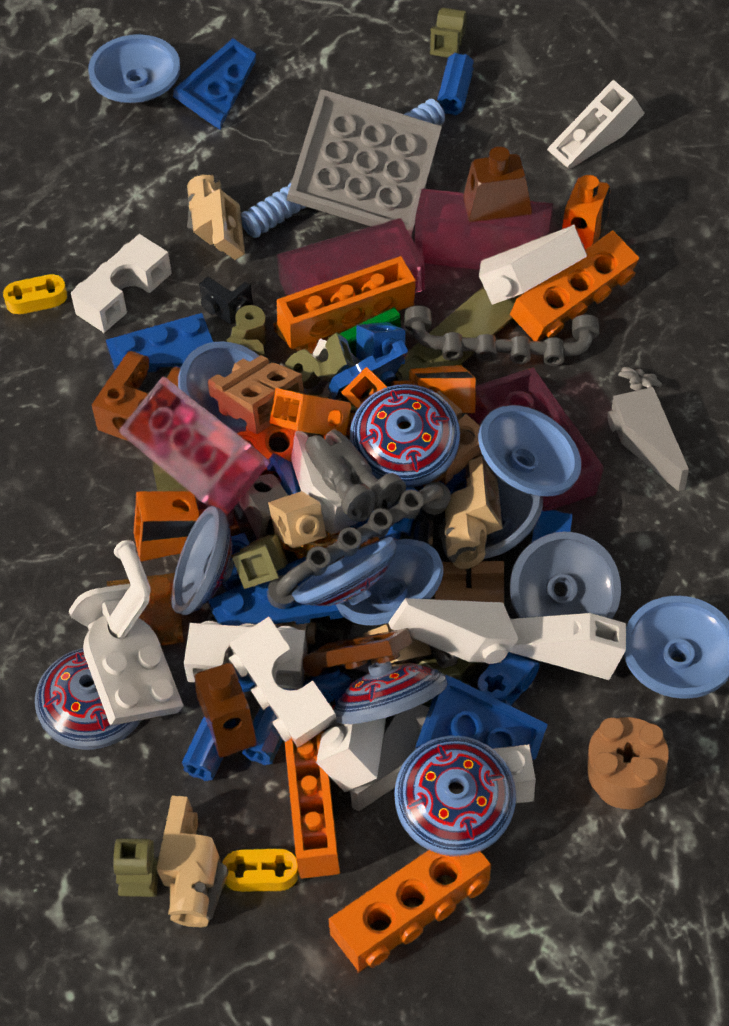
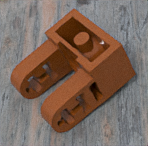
[92,351,184,452]

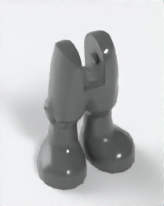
[305,429,406,522]

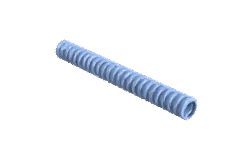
[241,99,445,238]

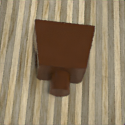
[463,146,532,223]
[194,663,257,758]

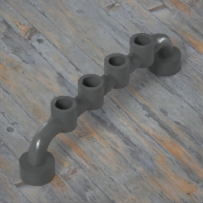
[404,306,599,366]
[267,482,451,609]

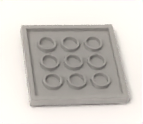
[287,89,442,238]

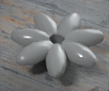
[618,367,662,391]

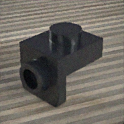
[199,276,253,325]

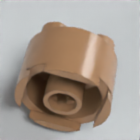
[587,717,669,809]

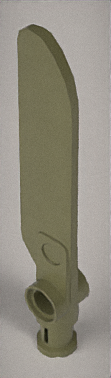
[351,286,527,410]

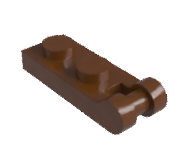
[303,628,412,677]

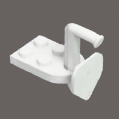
[69,540,184,726]

